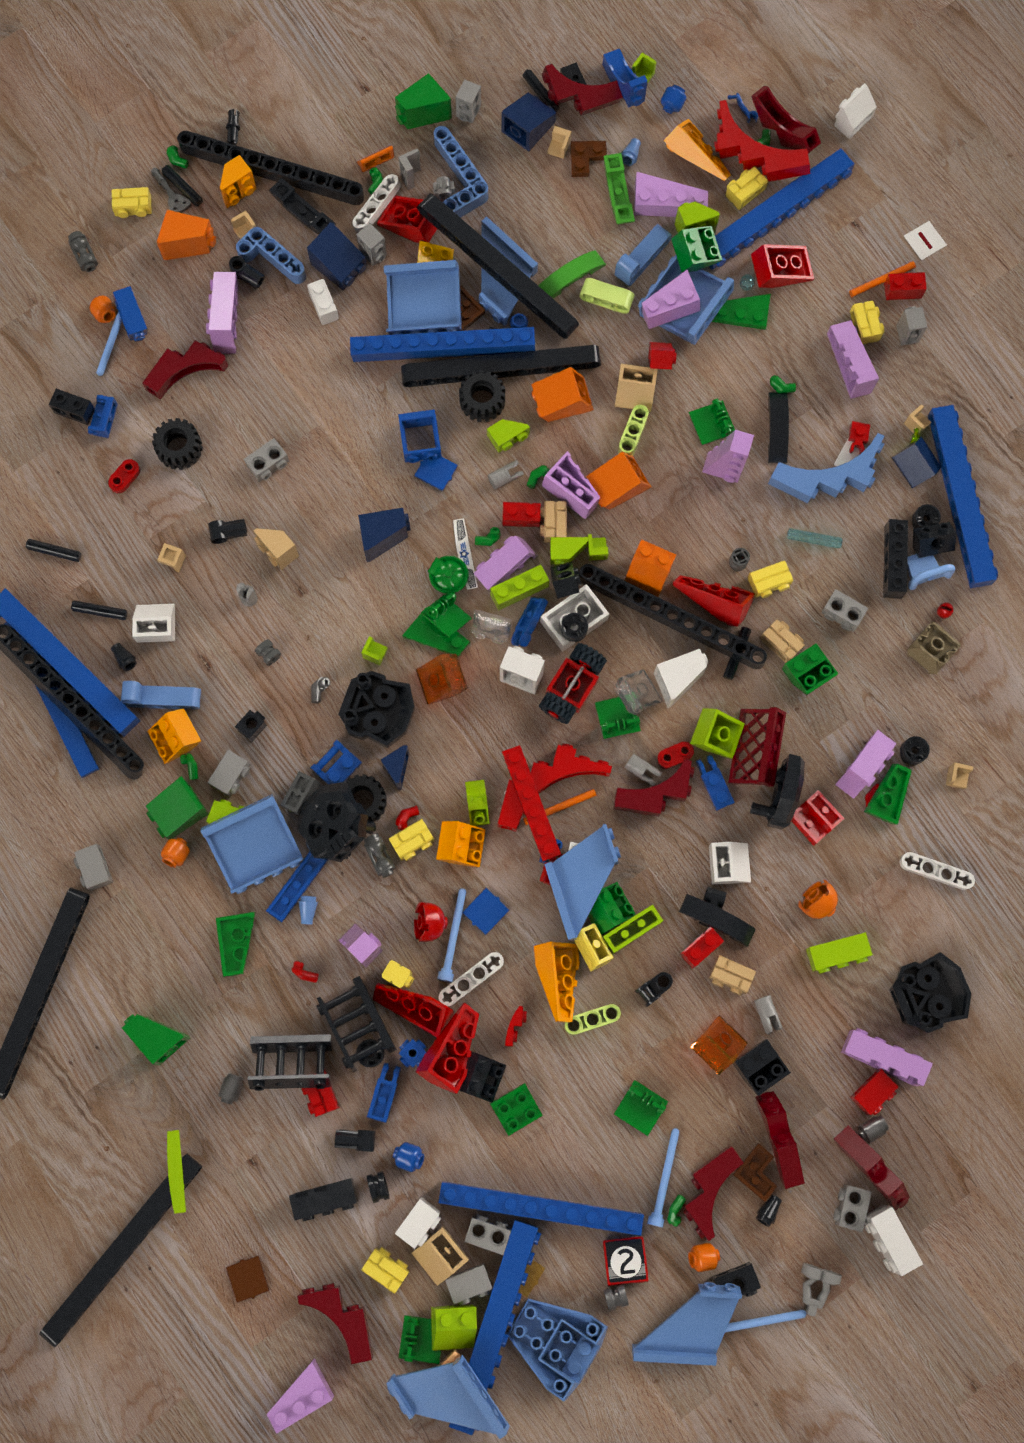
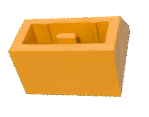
[220,155,257,208]
[147,708,201,764]
[436,821,486,867]

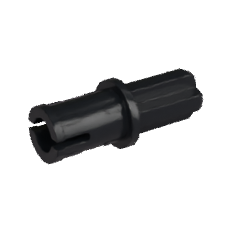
[226,109,240,145]

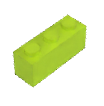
[490,564,550,611]
[603,904,663,955]
[806,932,873,974]

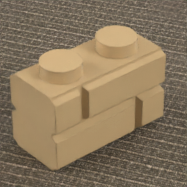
[540,501,567,543]
[760,620,805,663]
[709,955,756,996]

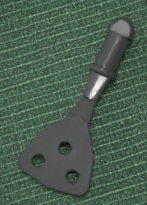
[151,168,191,213]

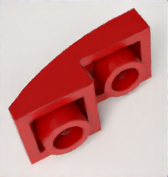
[505,1006,527,1047]

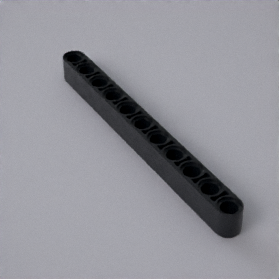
[177,131,364,205]
[417,193,579,339]
[401,345,601,387]
[579,564,767,670]
[0,624,144,780]
[0,888,90,1100]
[39,1153,203,1348]

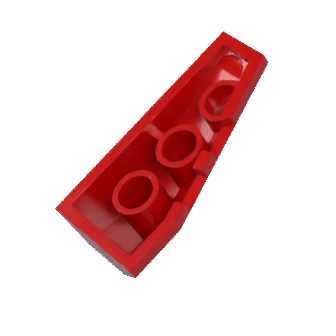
[672,575,755,627]
[373,983,455,1037]
[415,1003,479,1094]

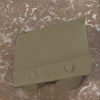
[907,621,961,674]

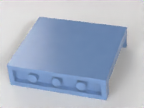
[638,255,734,345]
[384,260,462,335]
[200,794,303,894]

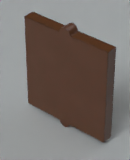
[226,1255,270,1303]

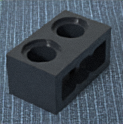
[49,388,95,425]
[550,561,582,599]

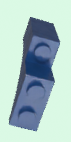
[602,48,648,108]

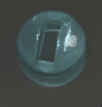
[740,274,755,291]

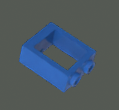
[113,286,147,342]
[398,409,442,463]

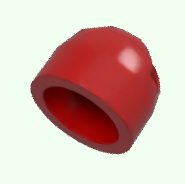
[937,603,953,619]

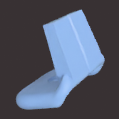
[907,554,955,590]

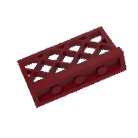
[728,707,786,787]

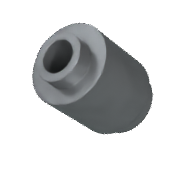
[218,1073,243,1105]
[857,1116,889,1144]

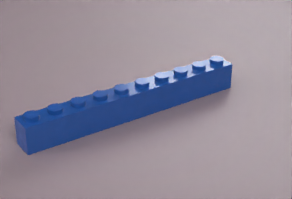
[709,148,855,270]
[350,327,536,362]
[927,405,998,588]
[0,588,140,737]
[438,1181,644,1236]
[449,1219,541,1435]

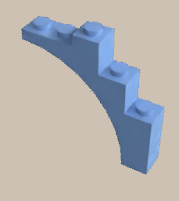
[768,433,884,503]

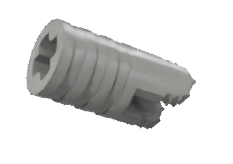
[487,460,524,490]
[236,583,258,607]
[624,754,662,787]
[754,995,782,1035]

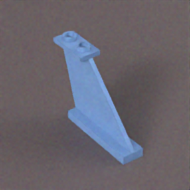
[479,216,538,326]
[544,824,621,942]
[632,1282,742,1366]
[386,1355,510,1439]

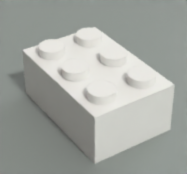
[540,584,609,652]
[500,646,545,695]
[864,1204,923,1276]

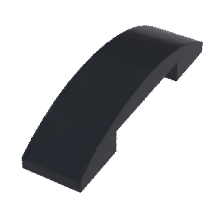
[269,178,336,235]
[768,392,789,463]
[679,894,756,947]

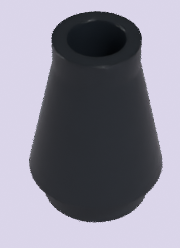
[111,643,137,671]
[756,1194,782,1227]

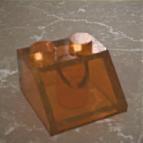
[416,654,468,705]
[690,1015,748,1075]

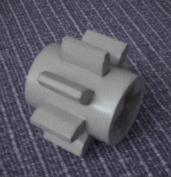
[433,176,455,200]

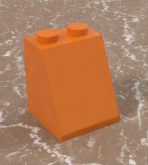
[157,210,216,260]
[531,367,594,422]
[586,451,651,510]
[624,539,676,597]

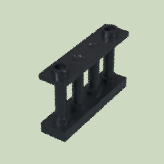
[316,976,397,1072]
[247,1034,333,1091]

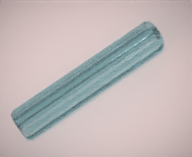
[787,528,843,548]

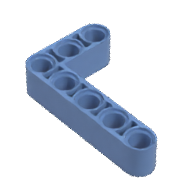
[434,126,488,217]

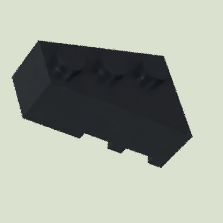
[289,1178,358,1222]

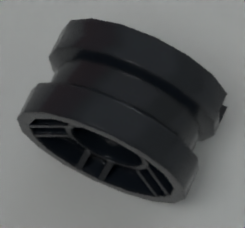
[911,504,941,529]
[561,613,588,643]
[900,736,930,765]
[356,1039,385,1068]
[367,1171,390,1203]

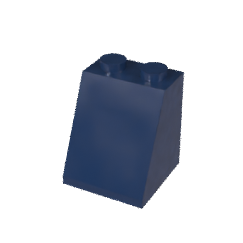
[501,92,556,152]
[307,222,367,290]
[358,508,411,562]

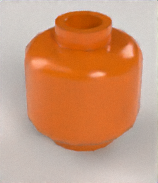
[89,295,117,323]
[161,837,190,868]
[688,1243,720,1272]

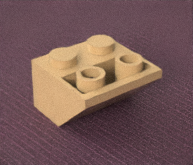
[615,364,658,412]
[253,528,299,570]
[412,1226,469,1286]

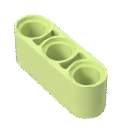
[579,278,635,314]
[618,405,649,456]
[564,1004,621,1035]

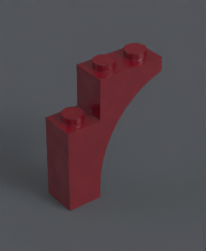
[542,64,623,116]
[751,86,821,153]
[142,340,228,399]
[613,760,694,817]
[755,1091,805,1189]
[834,1125,910,1211]
[683,1146,744,1241]
[297,1283,373,1364]

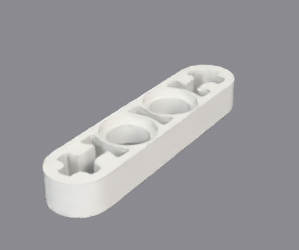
[352,174,401,233]
[899,852,975,890]
[439,952,504,1007]

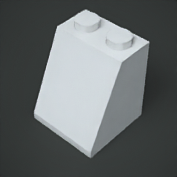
[654,649,708,708]

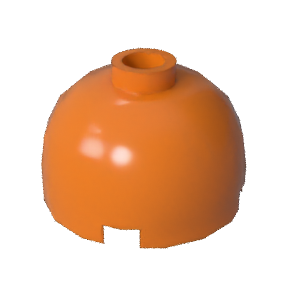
[798,880,838,919]

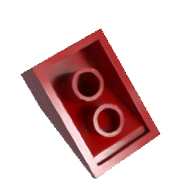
[377,195,437,243]
[751,244,814,288]

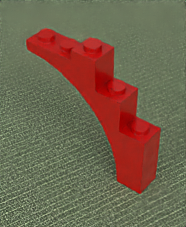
[714,100,810,182]
[497,743,612,832]

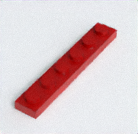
[502,745,561,862]

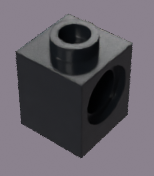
[235,710,267,742]

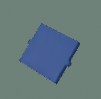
[414,456,458,491]
[462,888,509,935]

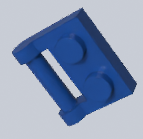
[310,740,362,784]

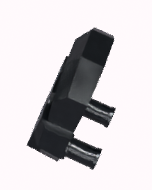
[338,671,415,748]
[750,754,805,830]
[297,782,376,862]
[889,952,971,1033]

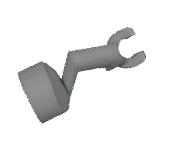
[801,1263,842,1316]

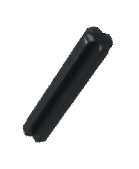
[523,69,560,112]
[162,165,203,206]
[26,539,81,562]
[71,600,128,620]
[723,626,751,680]

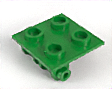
[689,398,735,445]
[421,592,472,638]
[595,694,641,739]
[614,1080,669,1136]
[490,1083,543,1136]
[398,1315,441,1364]

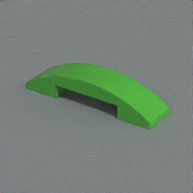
[603,153,635,225]
[538,250,606,298]

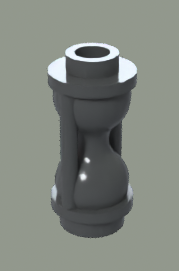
[68,231,98,272]
[364,833,396,878]

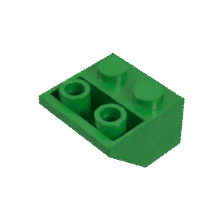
[671,226,722,273]
[782,643,838,695]
[588,882,636,935]

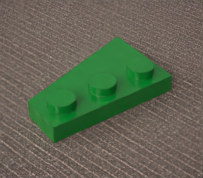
[712,294,771,330]
[402,607,470,657]
[864,764,912,825]
[216,912,256,977]

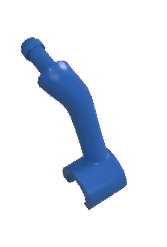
[727,93,758,123]

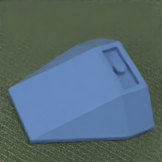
[507,1298,608,1402]

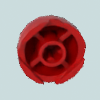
[414,902,448,942]

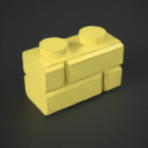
[726,167,768,210]
[112,187,152,218]
[850,301,884,344]
[748,560,793,598]
[389,819,434,861]
[574,923,614,971]
[382,960,414,989]
[361,1247,409,1294]

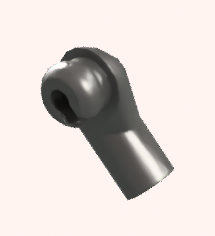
[311,677,330,703]

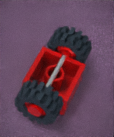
[539,643,607,724]

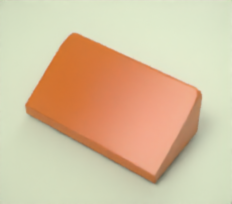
[357,146,394,172]

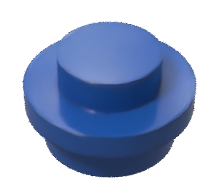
[510,313,528,328]

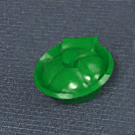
[428,556,469,594]

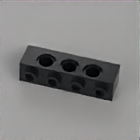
[883,519,908,599]

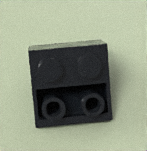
[732,1039,791,1096]
[459,1052,506,1103]

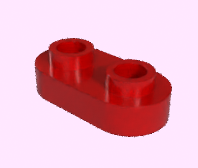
[108,459,140,493]
[657,741,694,769]

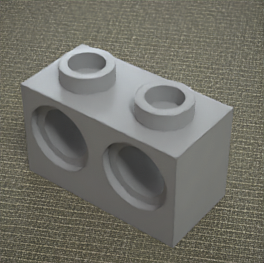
[456,79,481,123]
[356,223,387,266]
[244,438,289,482]
[821,589,868,632]
[833,1184,872,1233]
[464,1214,511,1255]

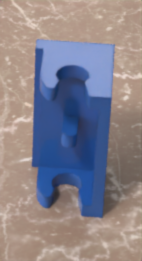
[88,395,118,438]

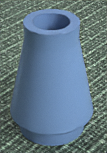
[621,138,641,166]
[299,896,318,925]

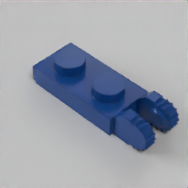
[511,597,548,647]
[696,755,735,811]
[367,1063,401,1123]

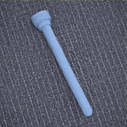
[96,312,122,376]
[437,888,466,983]
[647,1128,679,1228]
[725,1310,807,1333]

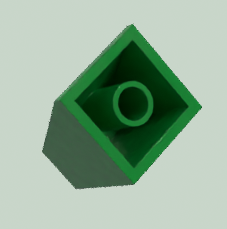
[395,73,452,129]
[146,776,209,839]
[122,1014,191,1065]

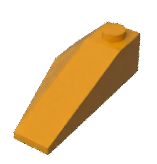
[664,119,731,181]
[534,941,580,1023]

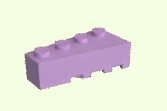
[634,172,708,217]
[206,272,238,354]
[827,320,879,399]
[702,430,754,483]
[841,1028,933,1086]

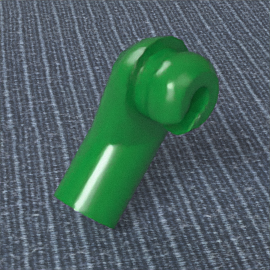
[757,129,771,146]
[166,145,189,169]
[368,167,383,195]
[770,375,796,393]
[526,465,550,489]
[475,527,501,546]
[180,753,199,780]
[667,1195,686,1227]

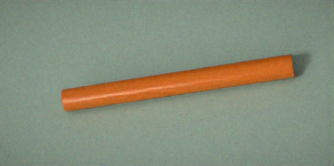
[849,261,916,297]
[523,789,597,825]

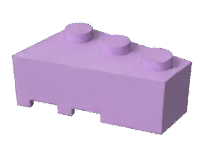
[642,270,700,329]
[542,451,600,519]
[474,535,538,591]
[835,730,896,799]
[339,924,382,967]
[267,1358,334,1434]

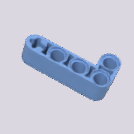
[614,224,673,286]
[236,227,306,284]
[121,681,201,710]

